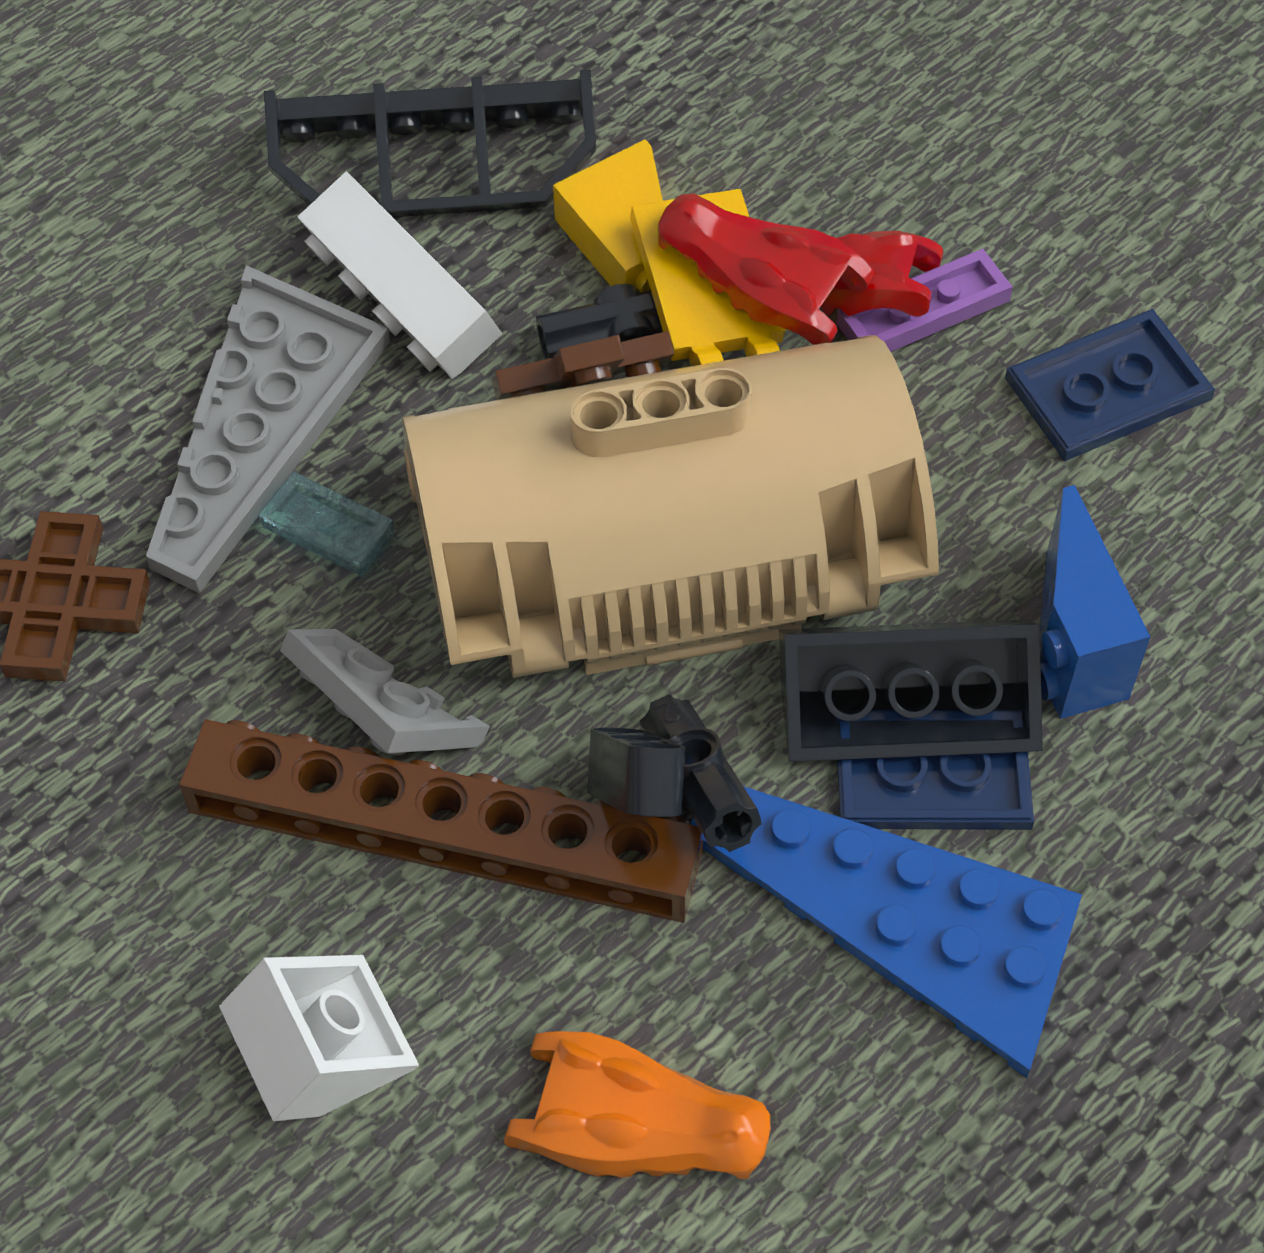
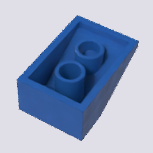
[1039,485,1150,719]

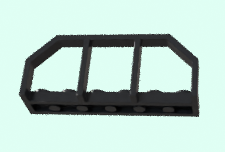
[264,70,596,217]

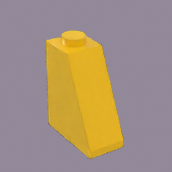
[553,139,663,293]

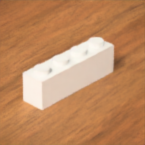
[298,171,502,379]

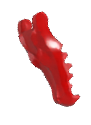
[658,193,875,345]
[821,231,944,317]

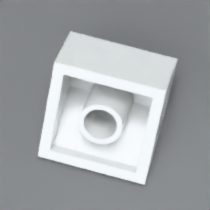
[219,955,419,1121]

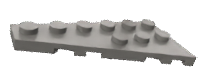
[146,265,391,593]

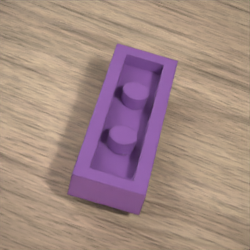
[836,249,1013,352]

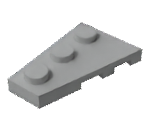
[280,629,490,756]

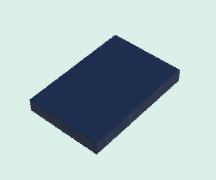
[1005,309,1215,462]
[836,710,1034,830]

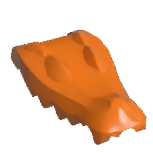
[504,1031,771,1180]

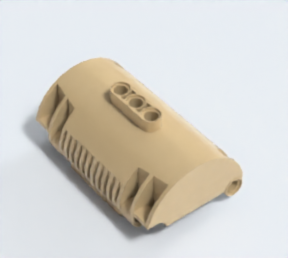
[402,335,939,678]

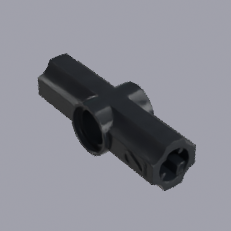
[536,284,663,359]
[639,694,762,852]

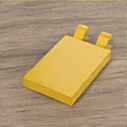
[630,189,786,366]

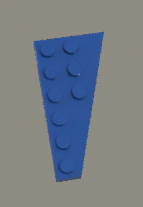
[691,786,1082,1078]

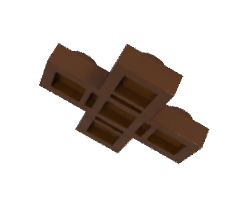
[491,331,674,400]
[0,511,150,682]

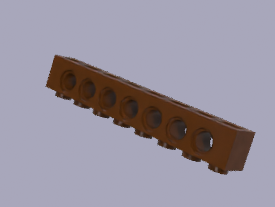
[179,719,703,923]

